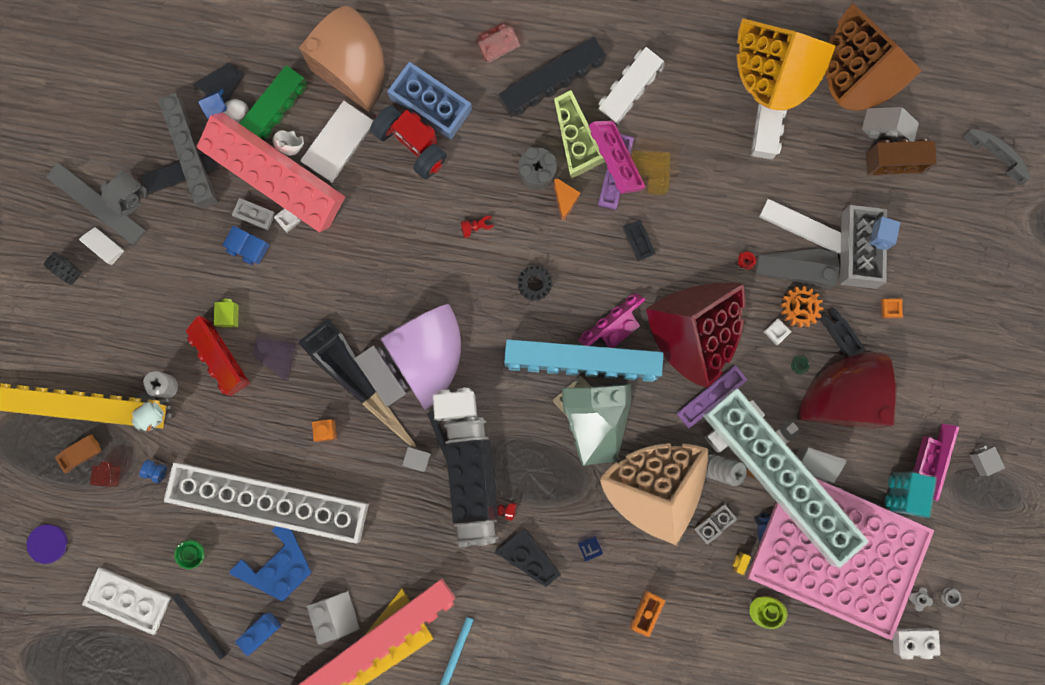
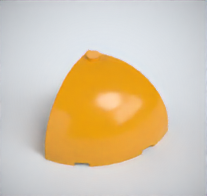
[737,18,835,110]

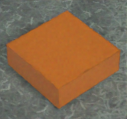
[881,298,903,318]

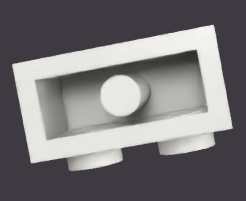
[893,628,940,659]

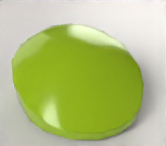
[749,596,788,629]

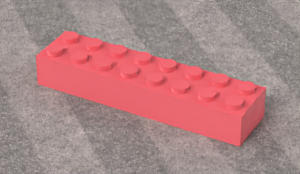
[196,112,345,232]

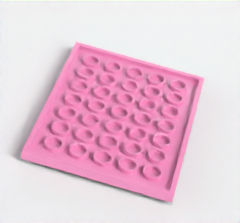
[747,478,934,640]

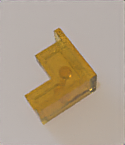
[631,151,670,195]

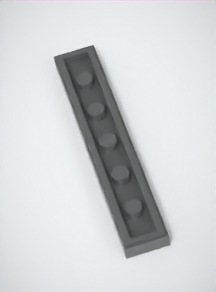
[46,162,146,246]

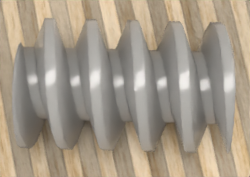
[143,371,178,398]
[706,454,747,486]

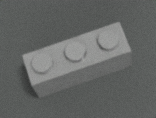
[354,345,408,407]

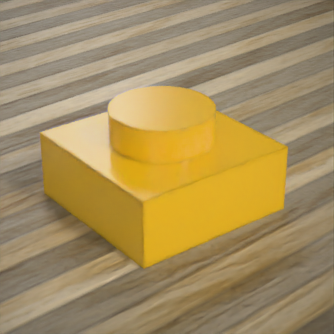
[732,552,751,575]

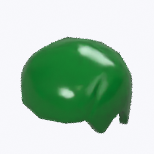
[174,539,205,570]

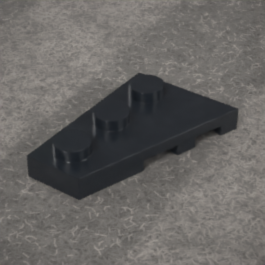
[494,528,561,587]

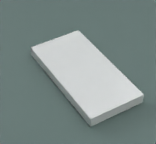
[300,101,373,183]
[82,567,172,635]

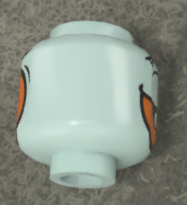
[132,402,164,432]

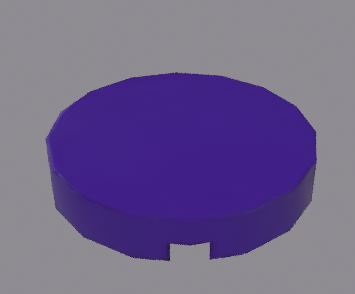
[27,524,68,564]

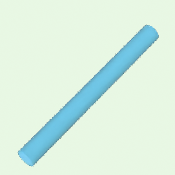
[440,617,474,685]

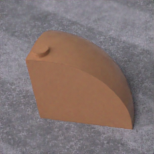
[299,6,385,113]

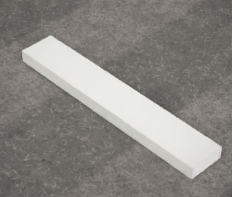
[759,199,841,255]

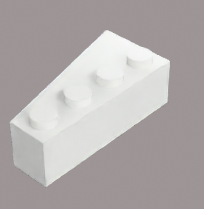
[599,47,665,124]

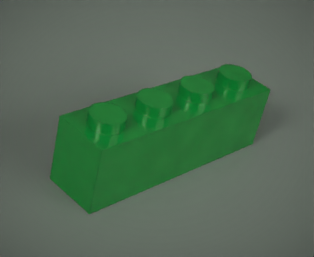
[240,65,307,140]

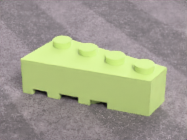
[554,90,605,179]

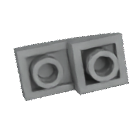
[694,503,738,544]

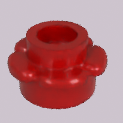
[738,251,756,270]

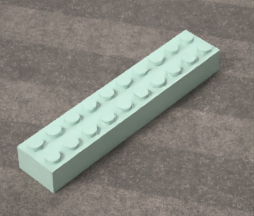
[702,388,869,568]

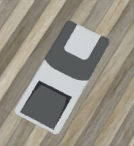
[775,420,801,444]

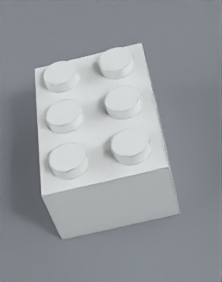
[433,388,477,421]

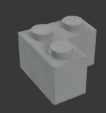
[862,107,919,142]

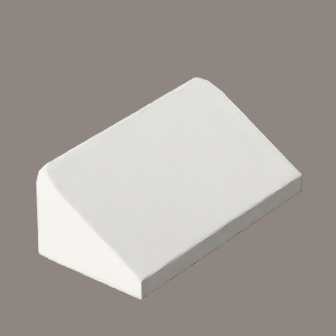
[79,227,124,265]

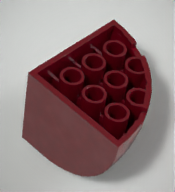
[646,282,745,388]
[797,352,896,429]

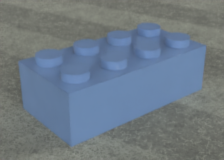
[387,62,472,140]

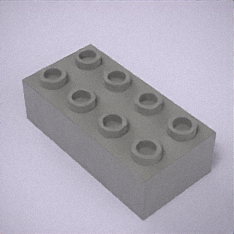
[840,205,887,289]

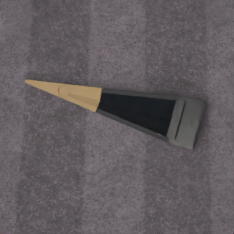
[298,319,416,448]

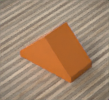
[554,179,580,220]

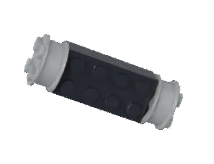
[444,417,499,547]

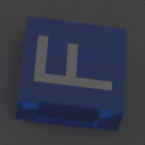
[578,536,603,562]

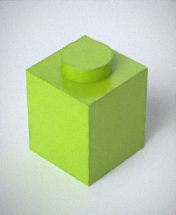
[214,299,238,328]

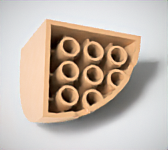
[600,444,708,545]

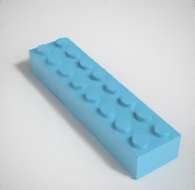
[505,340,664,382]

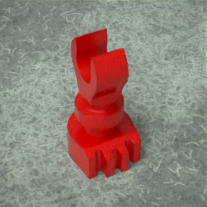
[460,216,494,238]
[497,503,517,521]

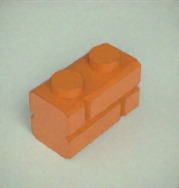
[629,590,665,637]

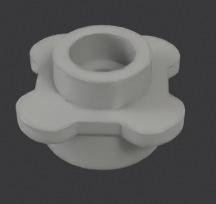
[909,588,933,611]

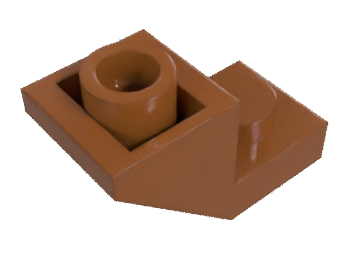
[55,434,102,474]

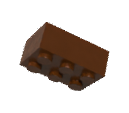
[866,138,937,176]

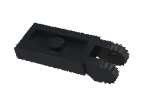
[819,307,866,357]

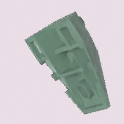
[562,383,631,465]

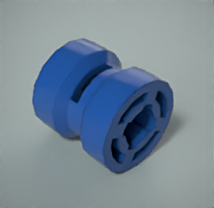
[139,459,167,484]

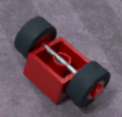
[370,106,447,180]

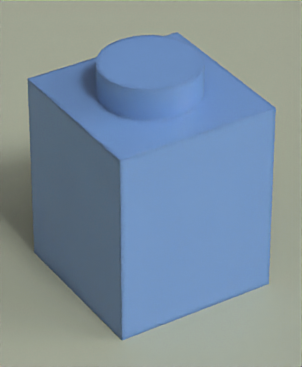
[870,217,901,250]

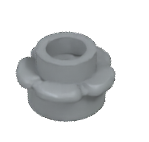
[941,587,961,607]

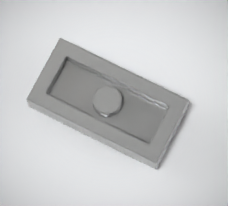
[232,198,276,230]

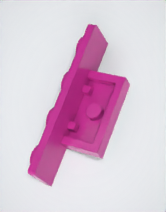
[578,293,645,348]
[913,424,959,501]

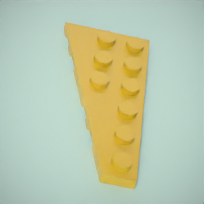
[341,588,434,685]

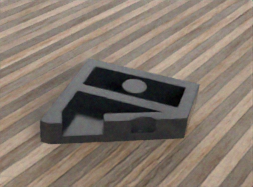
[193,63,245,103]

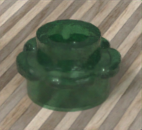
[791,356,810,375]

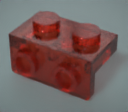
[475,23,520,63]

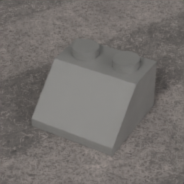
[796,448,846,483]
[307,591,360,645]

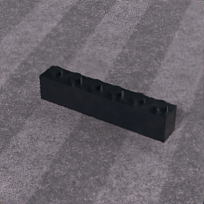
[499,37,606,118]

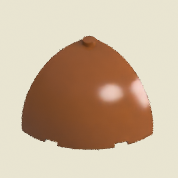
[825,3,922,110]

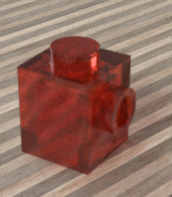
[90,462,120,487]

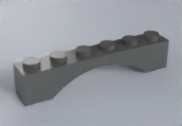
[158,93,218,209]

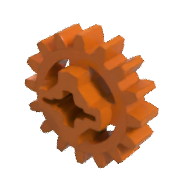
[780,286,823,328]

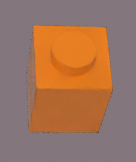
[312,419,337,442]

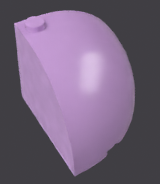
[382,304,461,410]

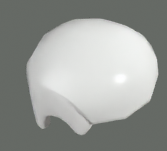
[223,99,250,124]
[273,130,304,156]

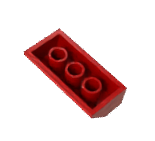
[186,315,251,396]

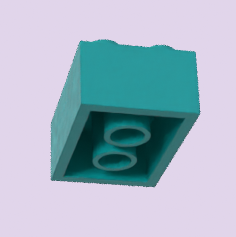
[885,472,936,518]

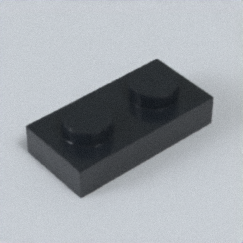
[622,220,656,262]

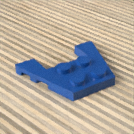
[229,526,312,601]

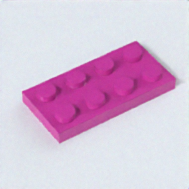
[588,121,646,194]

